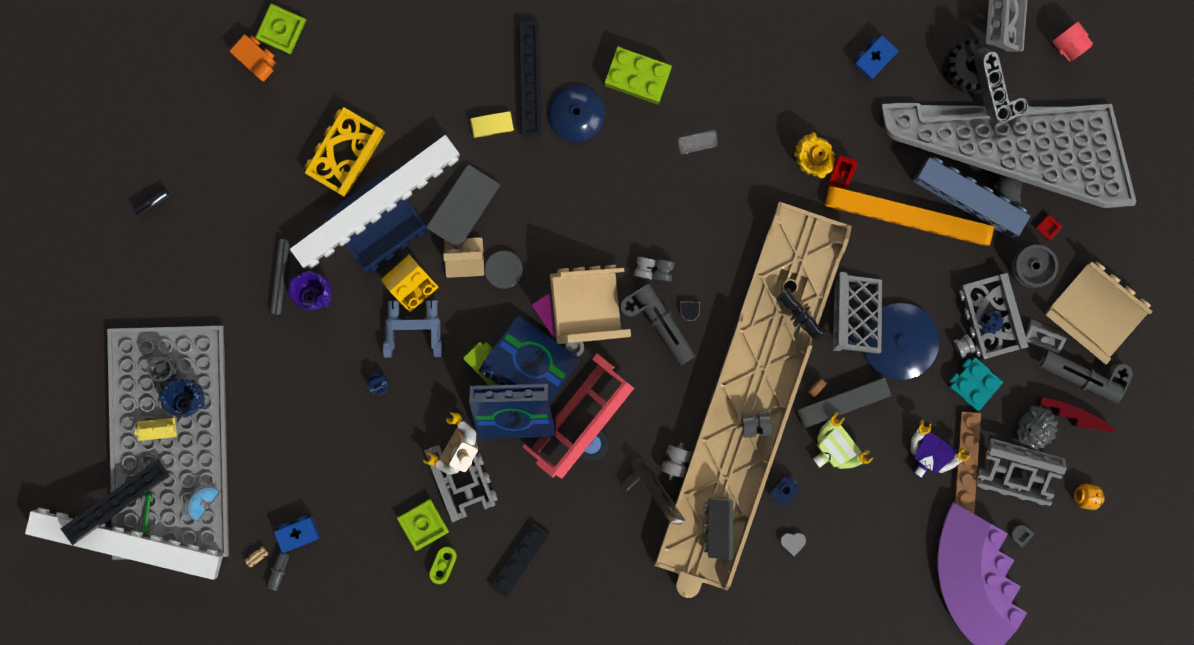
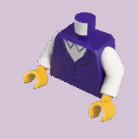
[911,420,971,478]

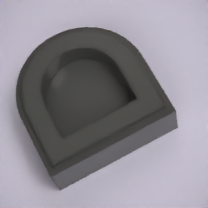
[1010,524,1035,548]

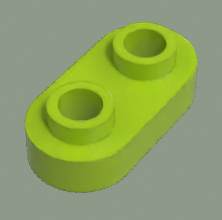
[430,546,457,584]

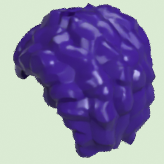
[288,270,333,311]

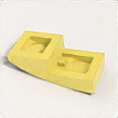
[470,112,514,138]

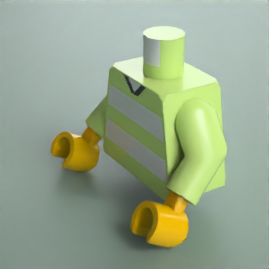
[813,412,874,469]

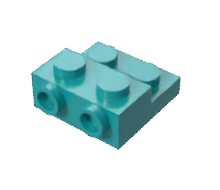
[948,358,1003,412]

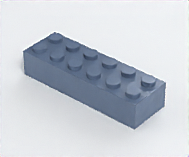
[912,157,1030,238]

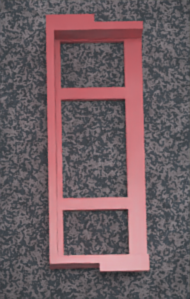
[522,354,634,479]

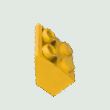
[381,255,439,312]

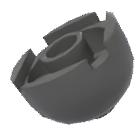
[994,174,1023,206]

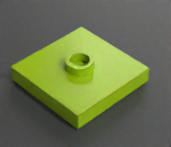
[255,4,306,55]
[397,498,450,551]

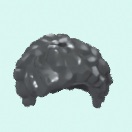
[1017,405,1058,451]

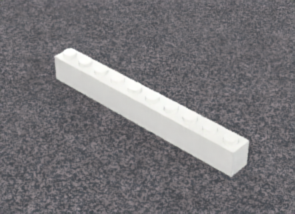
[290,135,460,269]
[25,508,223,580]

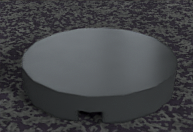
[485,251,523,289]

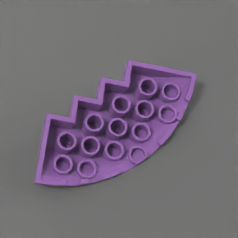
[937,502,1027,645]

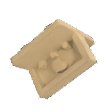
[443,238,484,278]

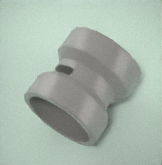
[633,257,656,279]

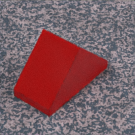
[828,155,858,190]

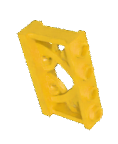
[304,107,385,198]

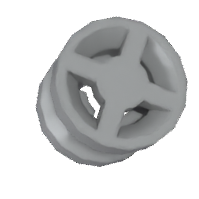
[953,334,976,358]

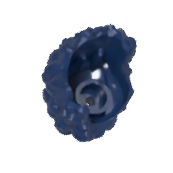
[159,378,205,418]

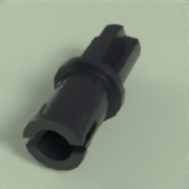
[133,187,170,216]

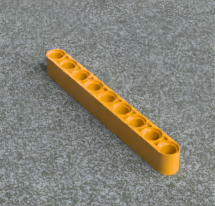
[824,186,994,246]

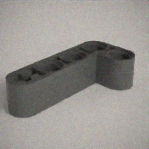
[974,48,1028,122]

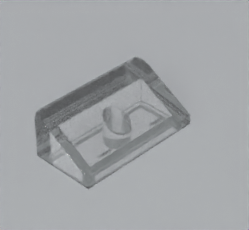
[678,130,717,154]

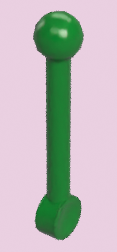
[141,492,153,533]

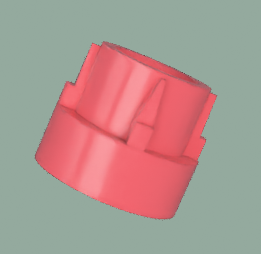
[1052,21,1093,62]

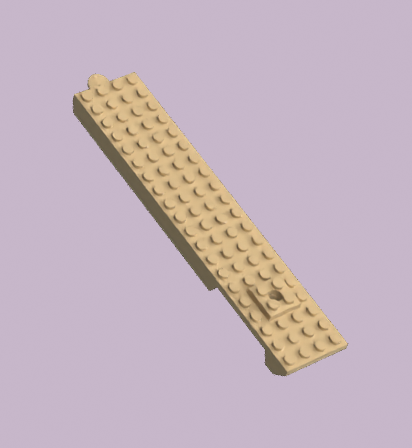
[654,202,852,598]

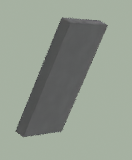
[426,164,501,249]

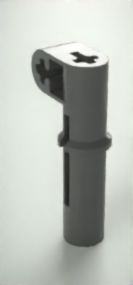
[621,284,696,366]
[1039,350,1133,404]

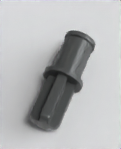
[266,552,289,591]

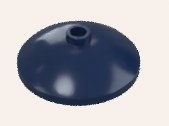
[548,85,605,142]

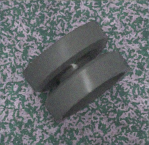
[1011,245,1058,288]

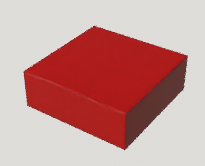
[1035,214,1063,241]

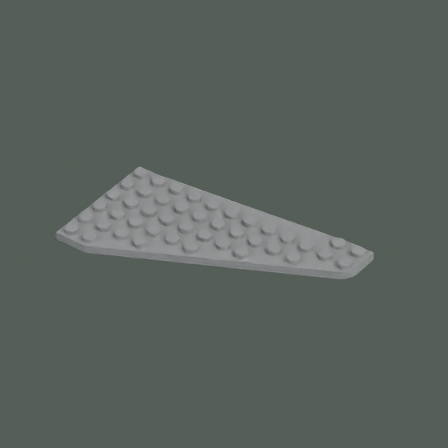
[881,103,1137,208]

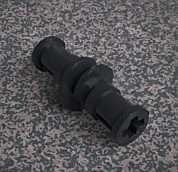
[776,288,827,343]

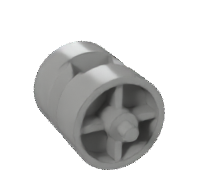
[660,443,692,480]

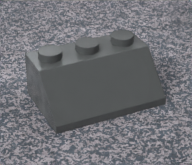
[704,498,733,560]

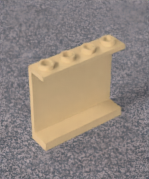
[1045,261,1153,364]
[550,265,631,344]

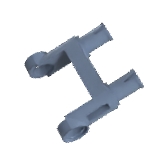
[383,301,442,358]

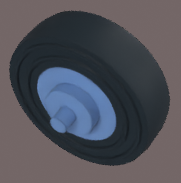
[574,426,609,461]

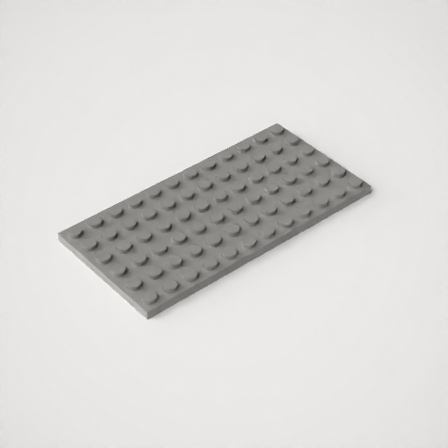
[107,326,229,560]

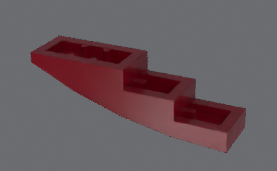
[1037,397,1116,433]

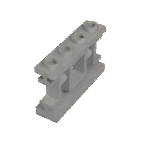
[976,438,1067,506]
[424,444,498,522]

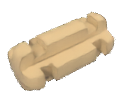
[245,547,268,567]

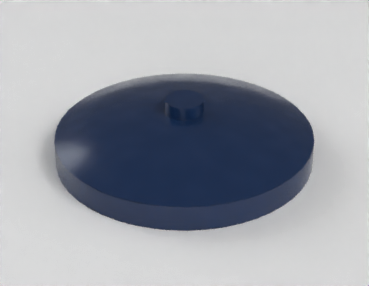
[862,303,939,380]

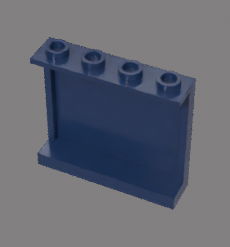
[324,171,427,273]

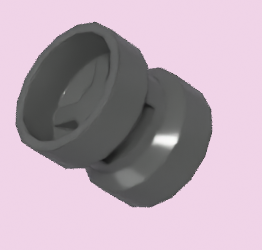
[653,259,675,282]

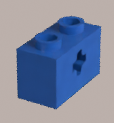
[854,36,899,81]
[274,515,321,553]

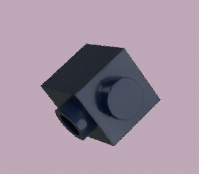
[768,476,799,507]

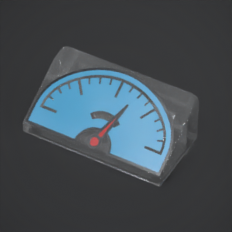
[180,480,221,522]

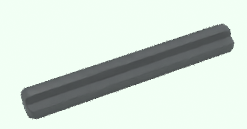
[270,239,289,315]

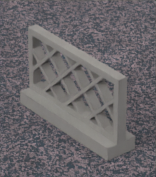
[833,272,882,354]

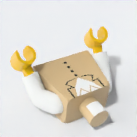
[423,412,478,475]

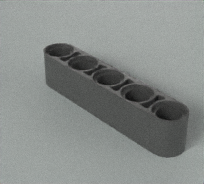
[797,377,892,428]

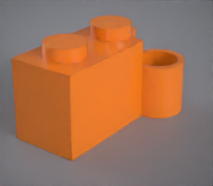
[229,34,276,82]

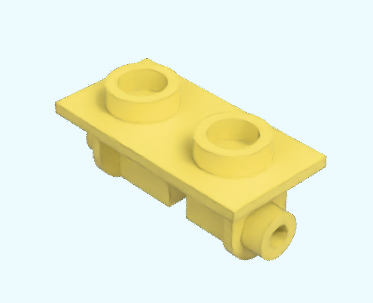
[135,418,177,441]

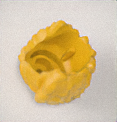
[794,132,835,178]

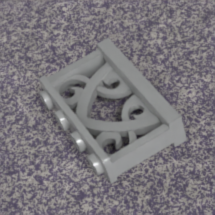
[986,0,1027,52]
[958,273,1028,359]

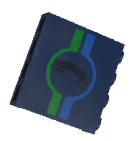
[478,316,581,404]
[469,384,556,439]

